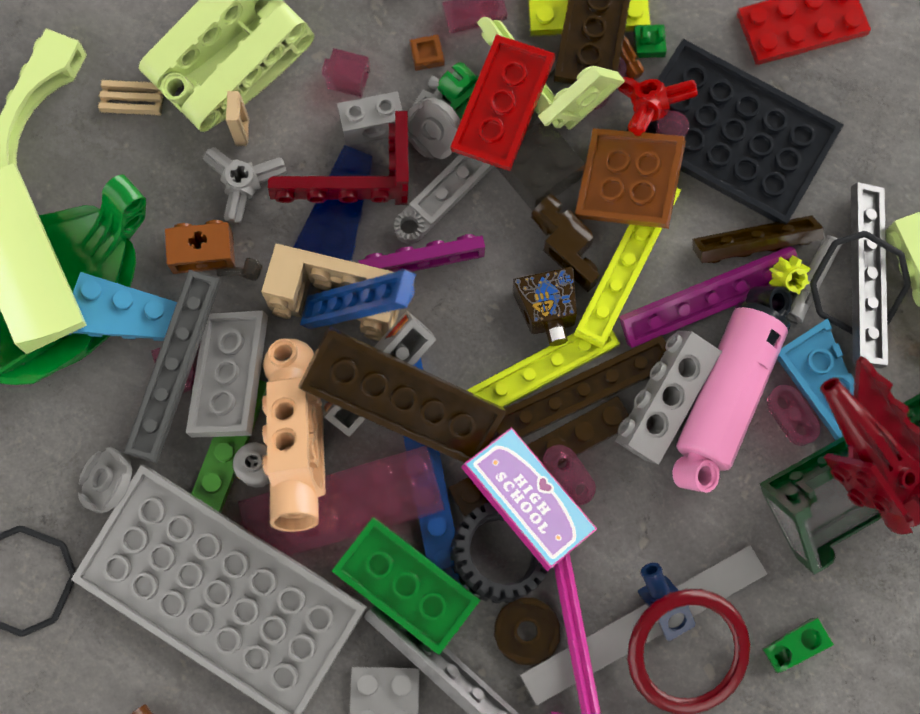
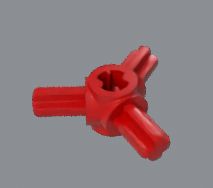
[618,76,698,136]

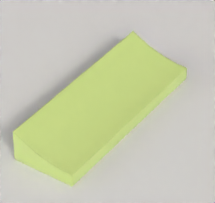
[0,163,87,354]

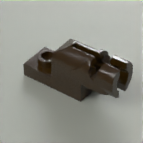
[531,193,600,292]

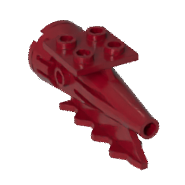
[820,356,920,534]

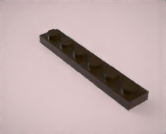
[496,335,666,439]
[448,396,629,518]

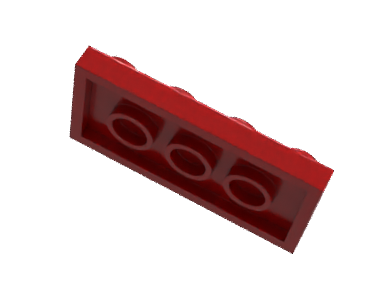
[736,0,871,66]
[450,34,555,171]

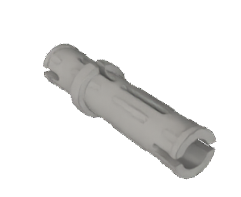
[785,235,842,324]

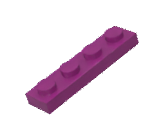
[358,234,485,272]

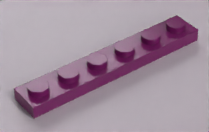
[619,246,797,348]

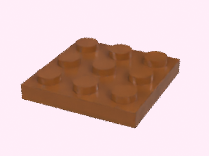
[575,128,686,229]

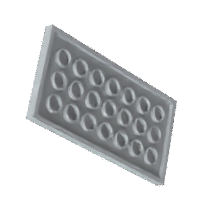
[71,465,368,714]

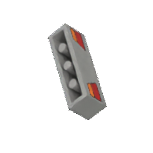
[321,310,437,437]

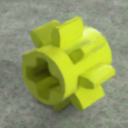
[769,255,811,295]

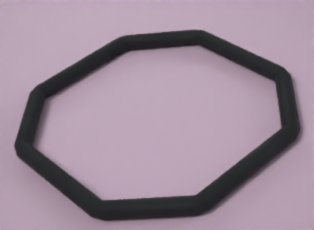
[810,231,911,335]
[0,526,76,637]

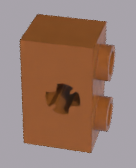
[165,220,236,274]

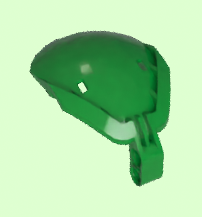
[0,174,146,385]

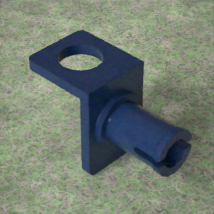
[638,563,696,641]

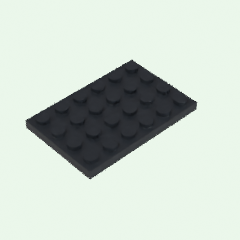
[626,38,844,225]

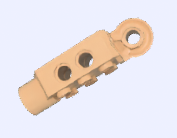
[262,339,326,532]

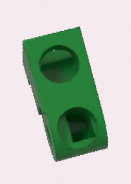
[763,618,834,673]

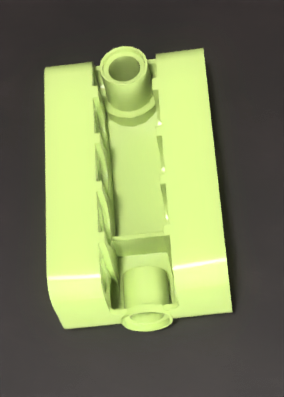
[139,0,314,132]

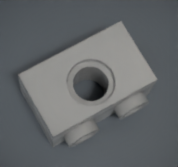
[337,91,402,146]

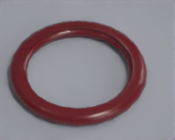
[627,589,750,714]

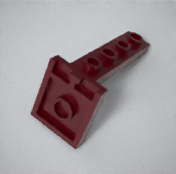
[268,111,409,205]

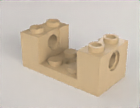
[261,244,399,341]

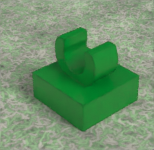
[633,24,667,58]

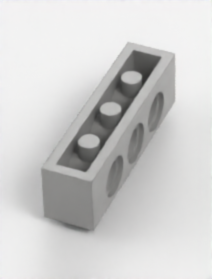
[615,330,722,465]

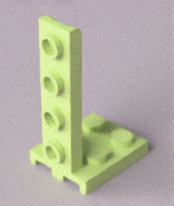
[477,17,625,130]

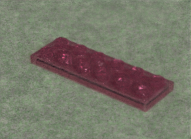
[238,446,445,556]

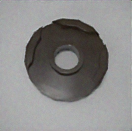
[494,597,561,665]

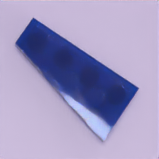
[293,144,373,262]

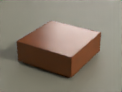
[409,34,445,71]

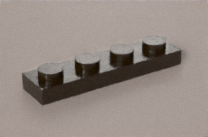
[692,215,824,263]

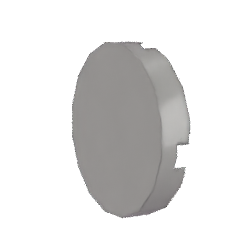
[408,98,460,159]
[78,447,132,513]

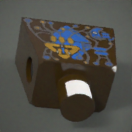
[513,267,577,346]

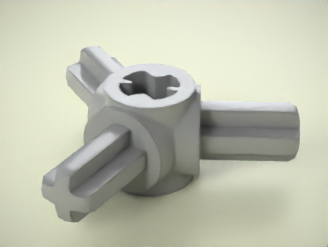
[203,147,287,225]

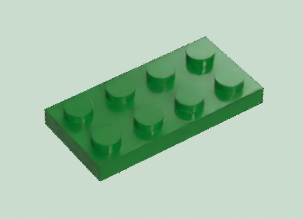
[332,517,481,655]

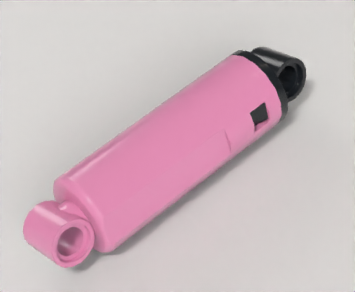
[672,286,792,493]

